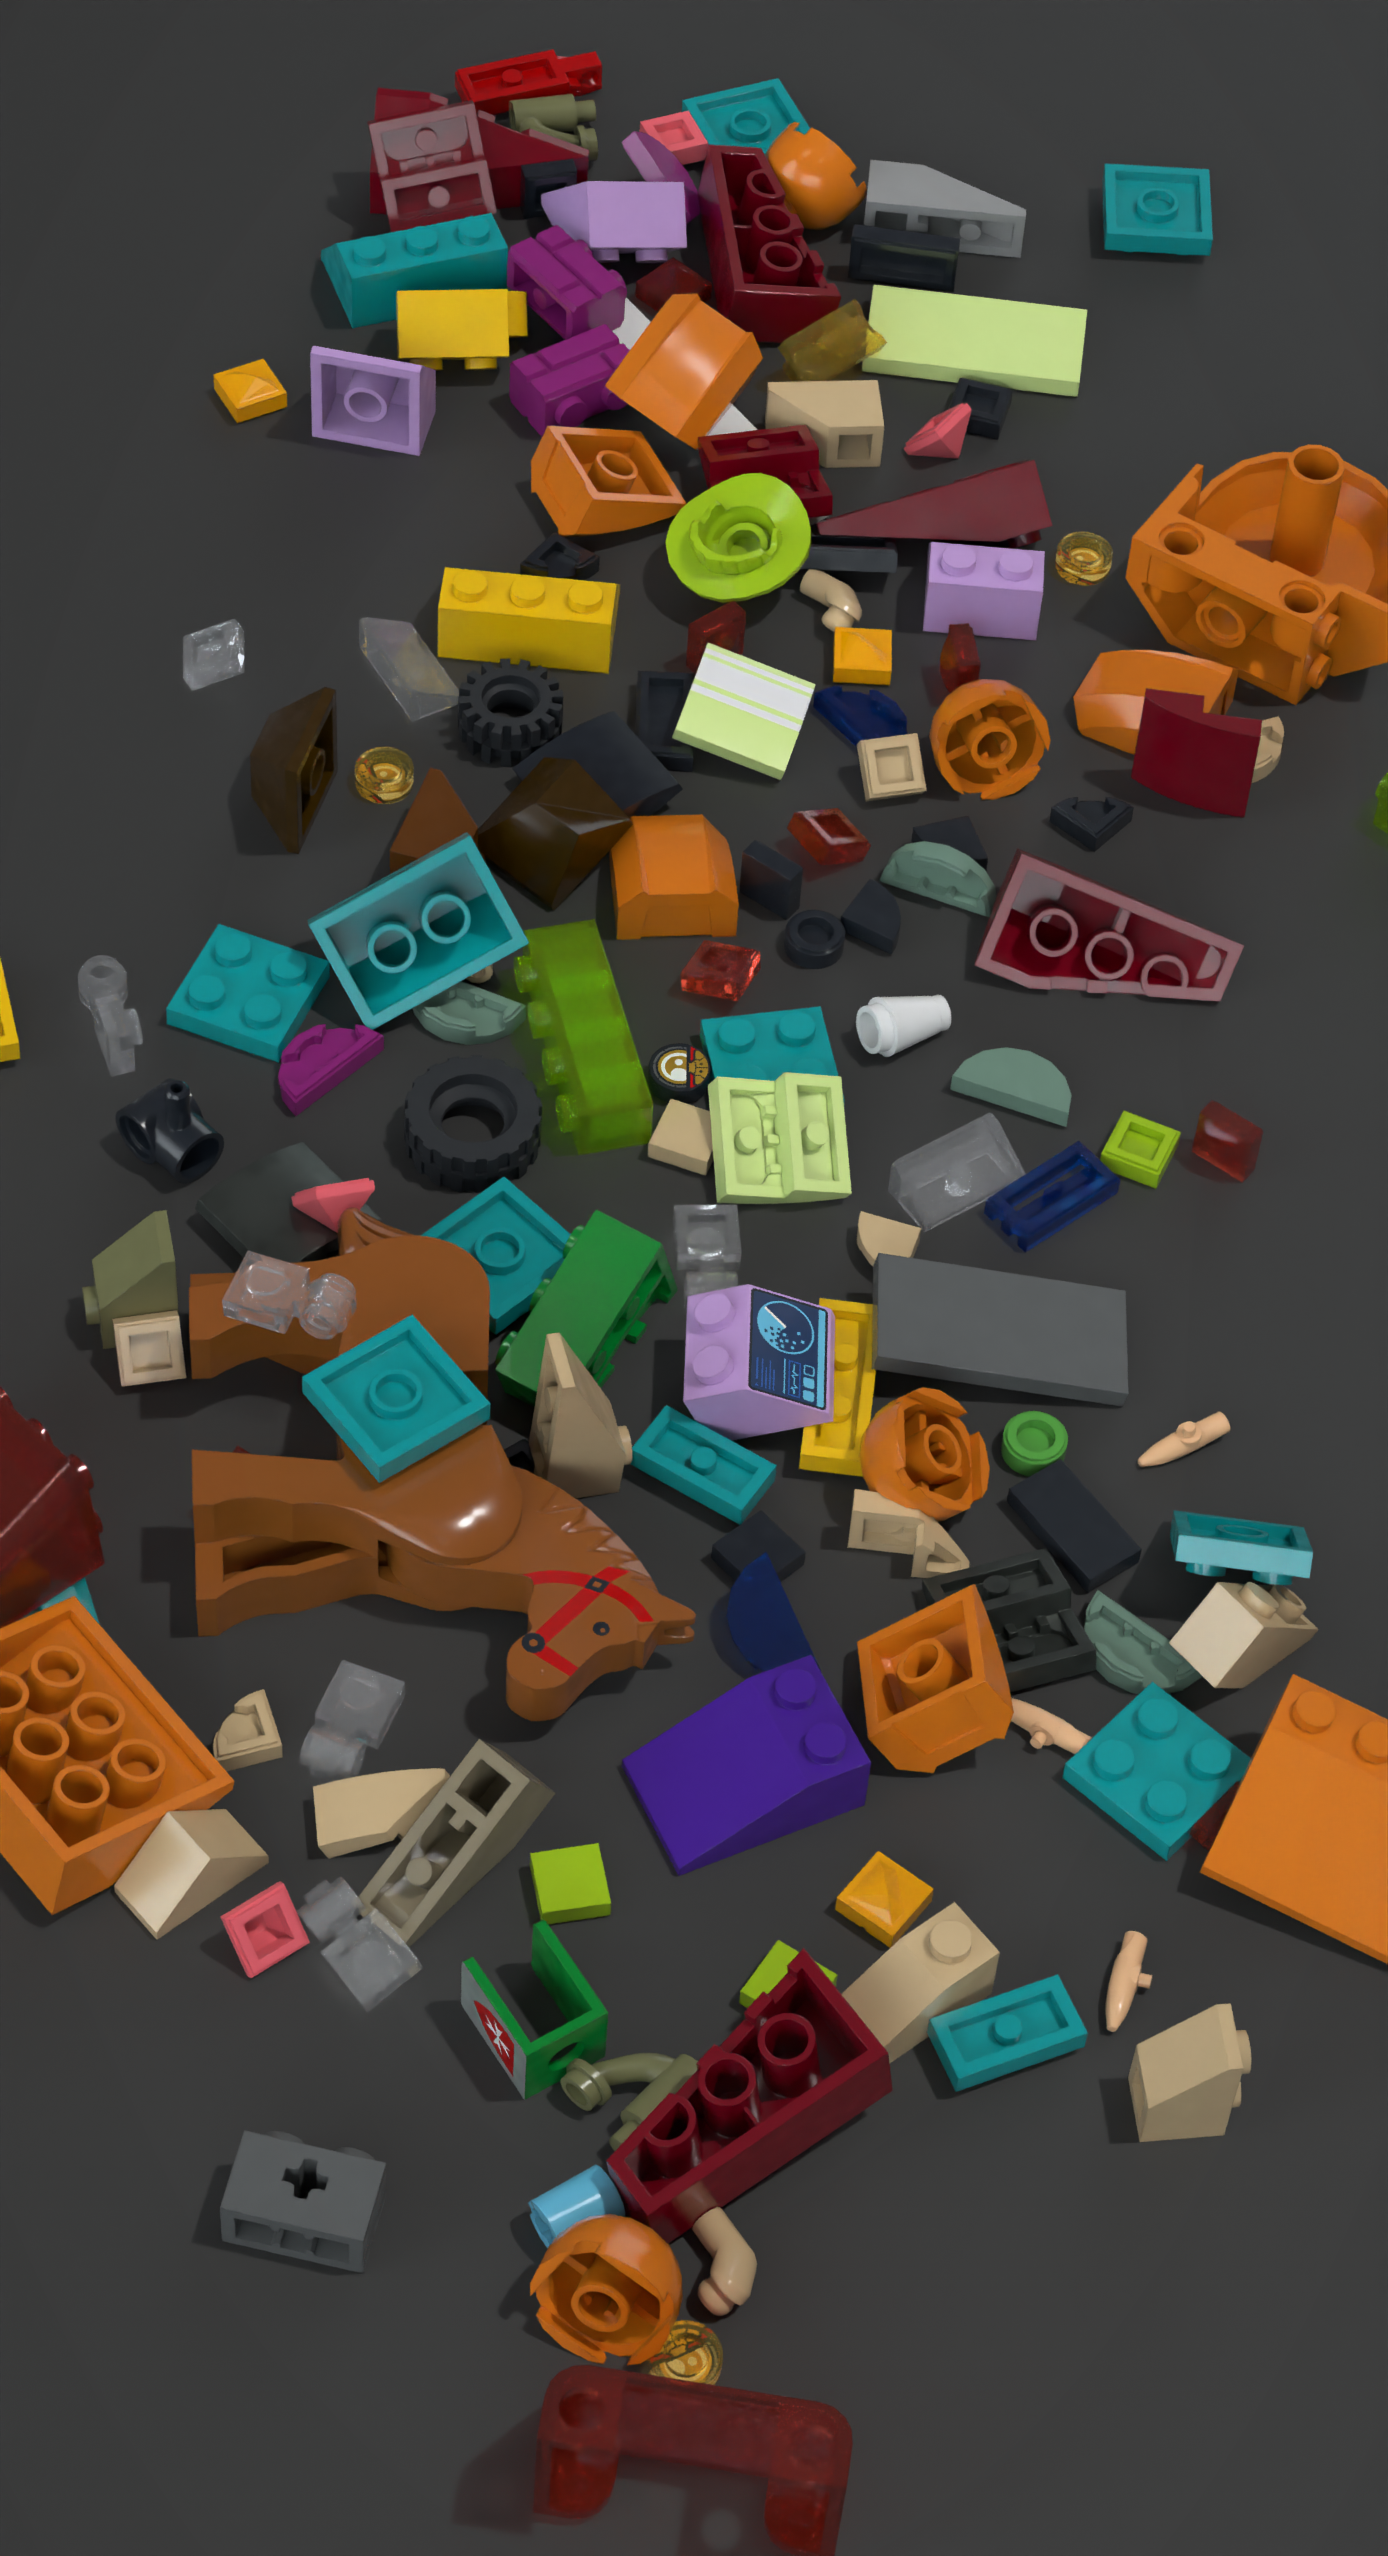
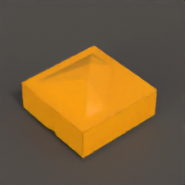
[213,358,287,423]
[833,627,892,685]
[835,1851,934,1948]

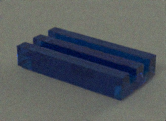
[984,1141,1121,1253]

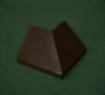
[250,687,338,854]
[478,757,633,910]

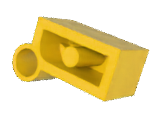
[396,289,528,371]

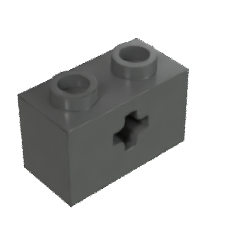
[220,2130,387,2274]

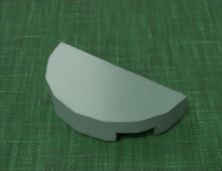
[879,841,997,917]
[413,981,526,1045]
[950,1047,1072,1127]
[1083,1590,1202,1694]

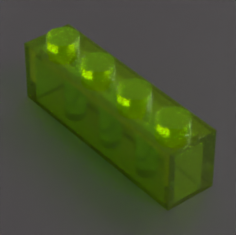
[514,919,653,1155]

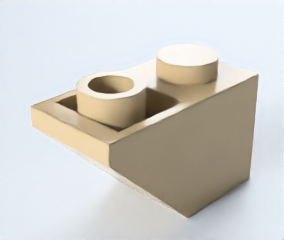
[765,380,884,468]
[1169,1582,1319,1689]
[1128,2003,1251,2142]

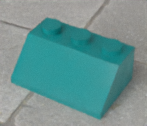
[321,213,508,328]
[307,832,529,1030]

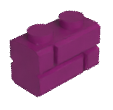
[507,225,627,340]
[509,324,630,437]

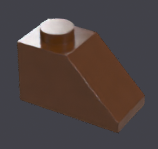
[390,768,485,874]

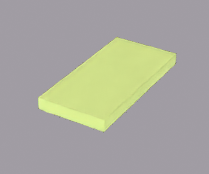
[862,285,1087,397]

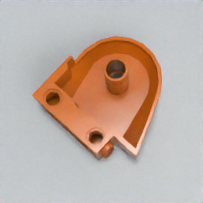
[1125,444,1388,705]

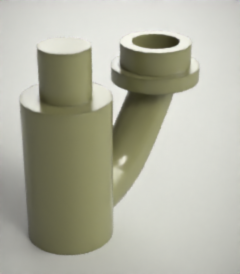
[509,94,598,161]
[560,2053,698,2151]

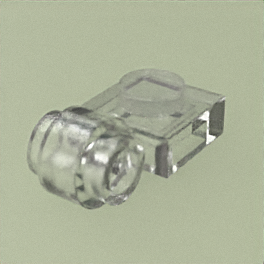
[77,955,143,1077]
[672,1205,742,1310]
[222,1251,357,1339]
[299,1660,405,1782]
[296,1876,423,2012]

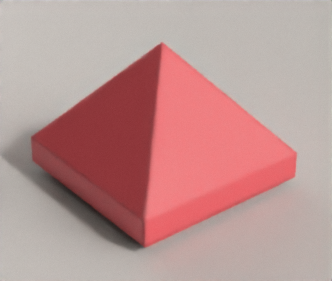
[903,403,972,459]
[291,1178,375,1233]
[220,1881,310,1978]

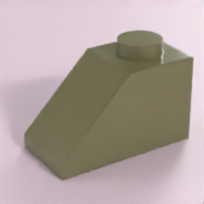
[82,1210,179,1349]

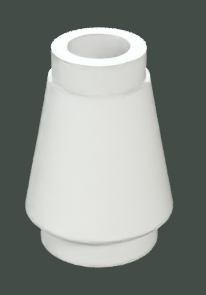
[856,995,951,1057]

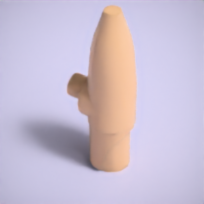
[1137,1411,1231,1467]
[1011,1698,1092,1754]
[1105,1931,1152,2032]

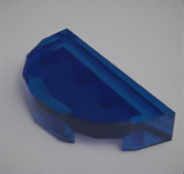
[813,685,908,747]
[727,1552,822,1673]

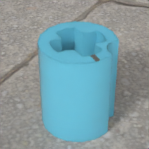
[528,2165,626,2248]

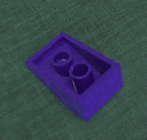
[622,1655,871,1876]

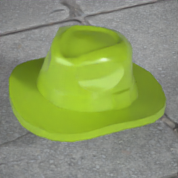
[665,473,811,603]

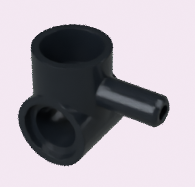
[115,1078,224,1184]

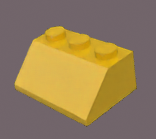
[438,567,620,674]

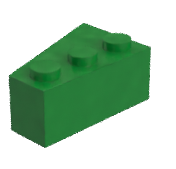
[495,1210,678,1407]

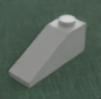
[864,160,1026,258]

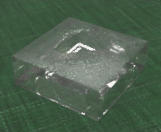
[183,619,245,691]

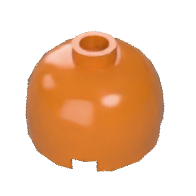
[765,122,867,230]
[929,679,1051,800]
[859,1387,990,1522]
[530,2214,683,2365]

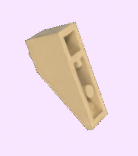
[529,1333,632,1498]
[842,1902,1000,2063]

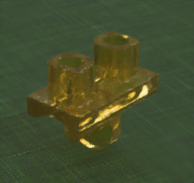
[778,299,887,382]

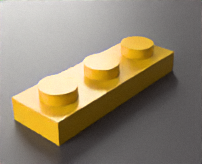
[799,1298,876,1477]

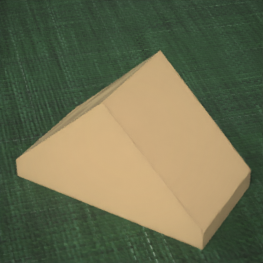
[114,1809,269,1940]

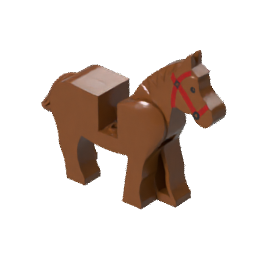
[189,1208,696,1721]

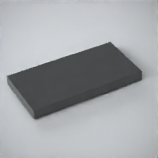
[872,1253,1129,1406]

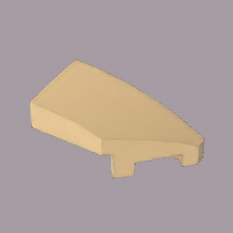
[848,1489,969,1578]
[313,1768,450,1859]

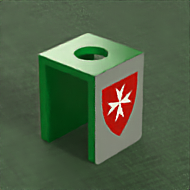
[461,1919,608,2100]

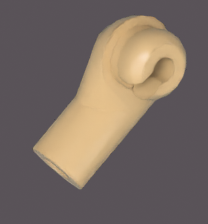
[800,569,862,632]
[692,2207,757,2316]

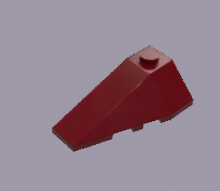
[370,88,589,215]
[814,460,1053,549]
[974,848,1244,1001]

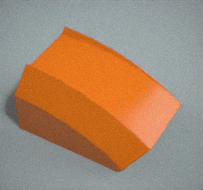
[605,294,763,450]
[531,426,687,537]
[1073,650,1239,755]
[609,814,739,940]
[857,1584,1014,1773]

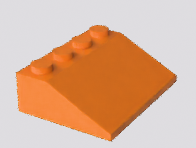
[0,1596,235,1915]
[1200,1674,1388,1964]

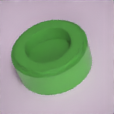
[1001,1411,1068,1477]

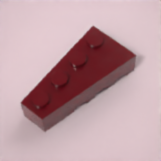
[698,144,841,345]
[606,1948,893,2243]

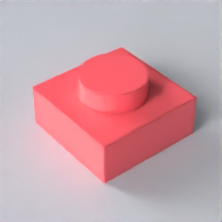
[639,110,708,165]

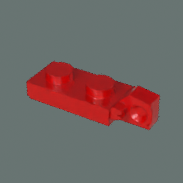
[455,49,602,115]

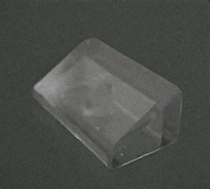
[359,618,459,722]
[888,1113,1026,1232]

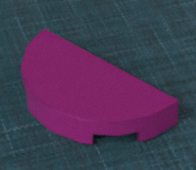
[622,131,700,225]
[278,1024,384,1117]

